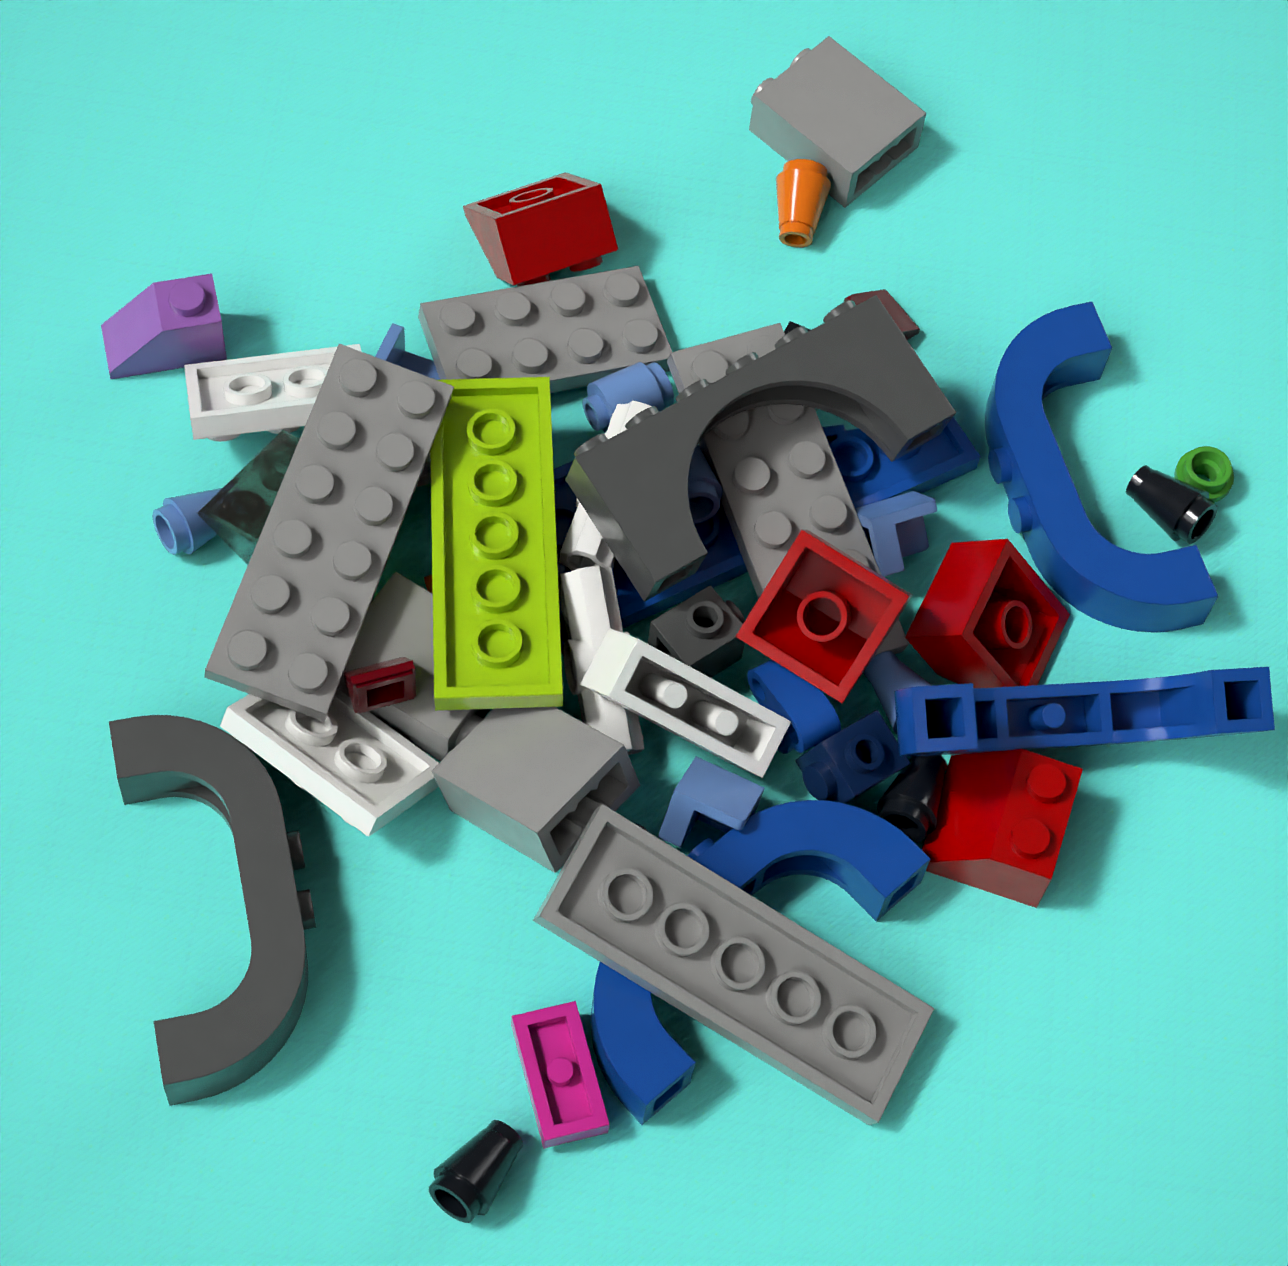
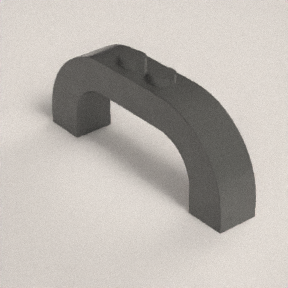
[109,715,316,1106]

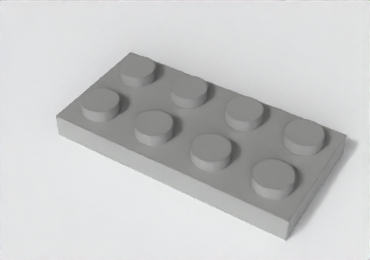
[418,266,672,393]

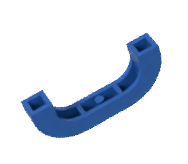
[985,301,1218,633]
[894,667,1275,756]
[591,800,930,1125]

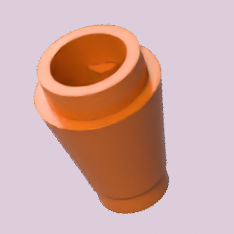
[776,159,831,247]

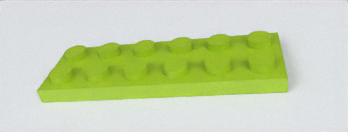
[430,377,563,711]

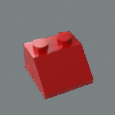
[463,172,618,287]
[735,529,913,703]
[905,539,1070,689]
[922,749,1083,908]

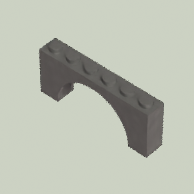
[565,295,956,602]

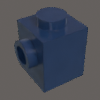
[795,710,911,804]

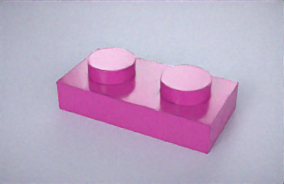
[511,1001,610,1149]

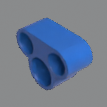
[747,660,841,754]

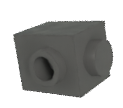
[648,585,745,678]

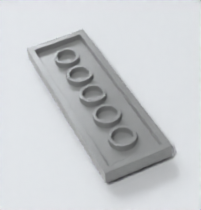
[667,323,909,658]
[205,344,454,721]
[533,804,934,1125]

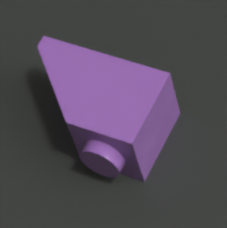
[101,273,227,379]

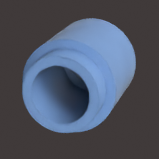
[582,362,674,433]

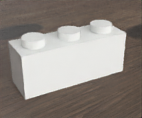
[580,628,791,778]

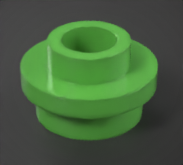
[1174,446,1234,503]

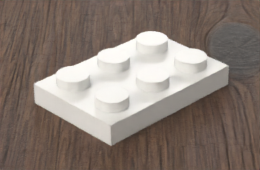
[184,344,362,442]
[220,689,439,837]

